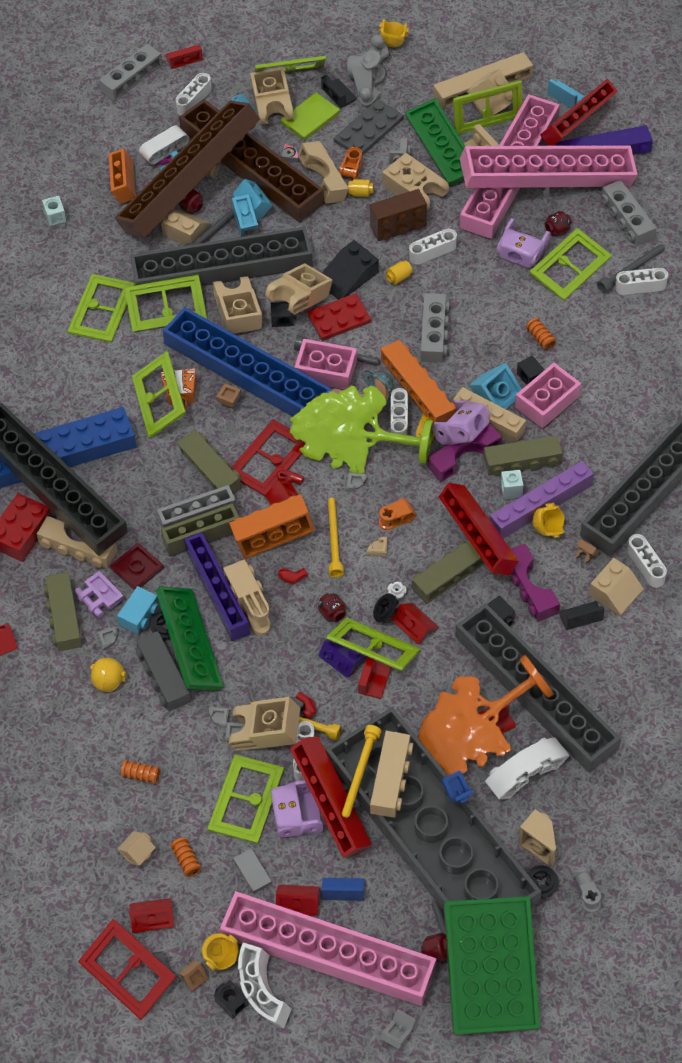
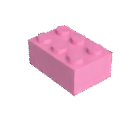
[294,339,357,390]
[515,363,581,429]

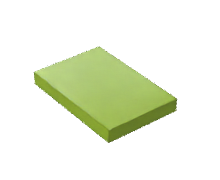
[280,92,340,141]

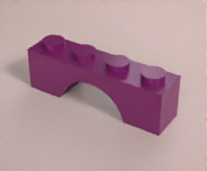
[427,423,502,482]
[511,544,560,622]

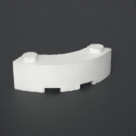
[485,738,570,800]
[238,942,292,1029]

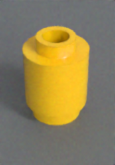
[348,179,374,197]
[385,260,413,285]

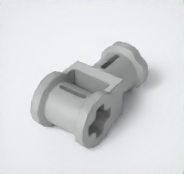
[572,868,601,913]

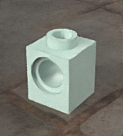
[42,196,66,226]
[501,470,523,499]

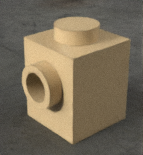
[117,831,156,866]

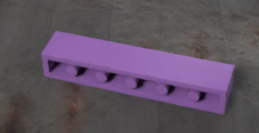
[490,461,594,538]

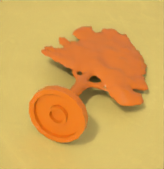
[418,655,554,776]

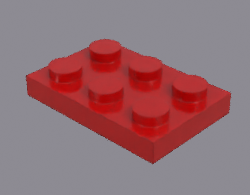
[307,293,371,341]

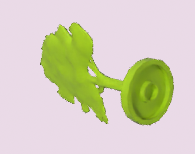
[290,386,434,474]

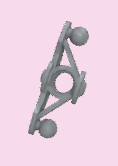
[347,34,389,107]

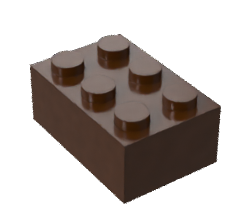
[370,189,427,241]

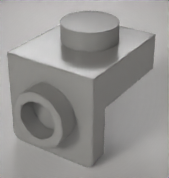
[389,138,411,164]
[380,1009,416,1049]

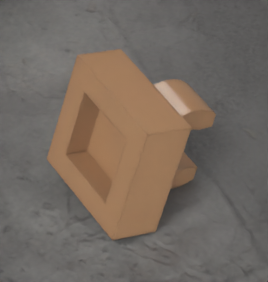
[216,383,241,408]
[575,538,601,563]
[180,960,208,991]

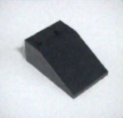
[322,240,379,300]

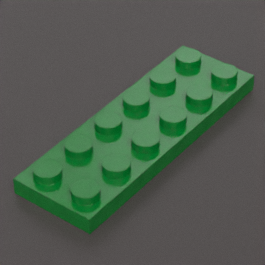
[405,98,465,187]
[156,586,224,691]

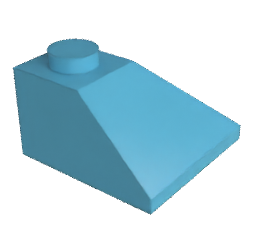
[469,363,522,409]

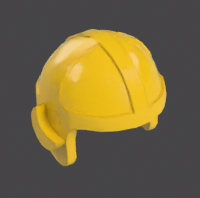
[379,19,409,48]
[532,503,565,538]
[90,658,127,692]
[201,933,239,971]

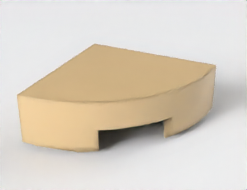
[367,537,387,556]

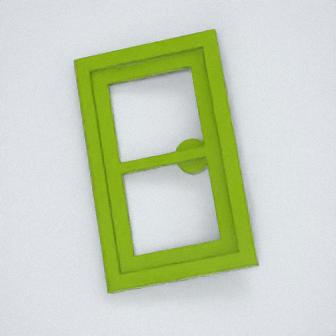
[254,56,326,72]
[453,80,523,135]
[529,228,612,300]
[67,274,135,343]
[124,275,207,332]
[132,351,186,438]
[326,617,420,671]
[207,754,284,844]

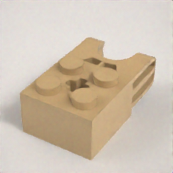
[250,67,294,125]
[382,153,449,210]
[265,263,332,314]
[213,276,262,334]
[223,559,271,636]
[228,697,300,751]

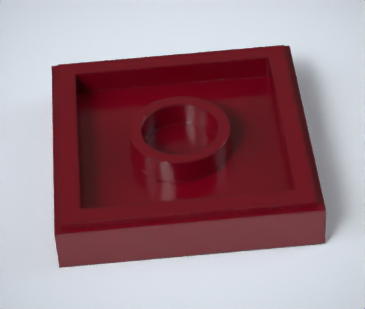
[110,543,164,590]

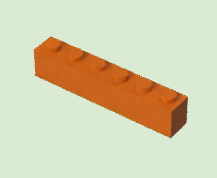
[380,340,457,423]

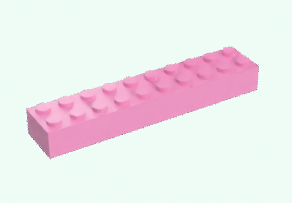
[460,94,560,239]
[460,146,638,188]
[220,891,436,1007]

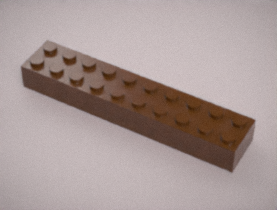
[179,99,324,222]
[115,100,260,238]

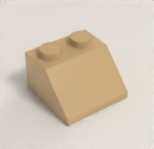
[467,69,512,118]
[161,210,211,245]
[589,558,644,616]
[518,809,556,868]

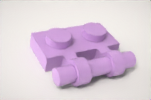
[74,571,124,618]

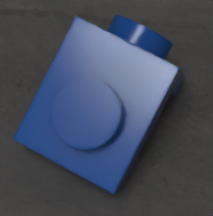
[440,770,474,804]

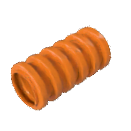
[526,318,557,350]
[121,759,160,784]
[170,837,202,877]

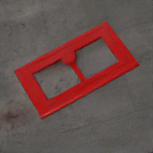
[230,419,306,496]
[78,919,177,1020]

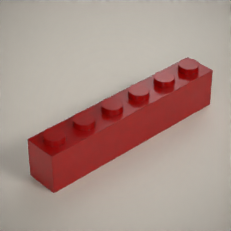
[540,78,618,146]
[439,483,519,576]
[289,736,372,858]

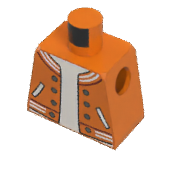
[161,368,197,410]

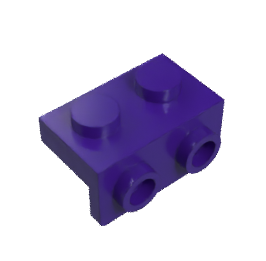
[319,637,367,678]

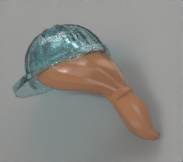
[362,370,394,419]

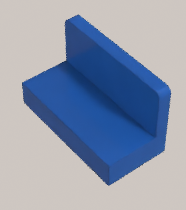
[321,878,365,901]

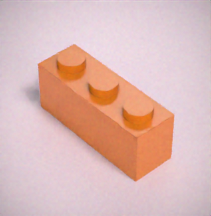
[108,148,136,204]

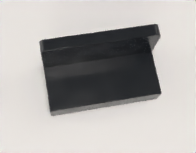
[321,74,356,109]
[559,601,605,631]

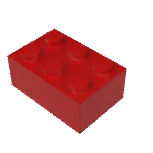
[0,493,52,562]

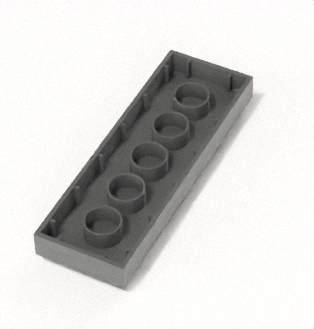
[325,707,542,911]

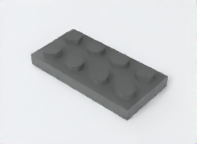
[333,99,404,156]

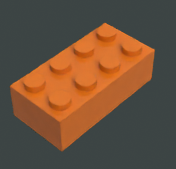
[229,494,315,559]

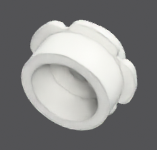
[387,582,407,600]

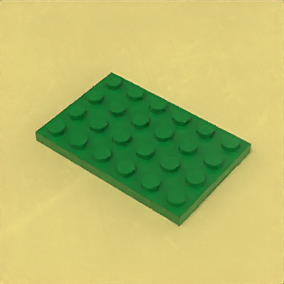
[444,896,540,1034]

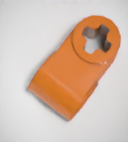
[339,147,362,179]
[378,498,416,530]

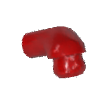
[276,470,304,485]
[278,568,308,584]
[295,692,317,718]

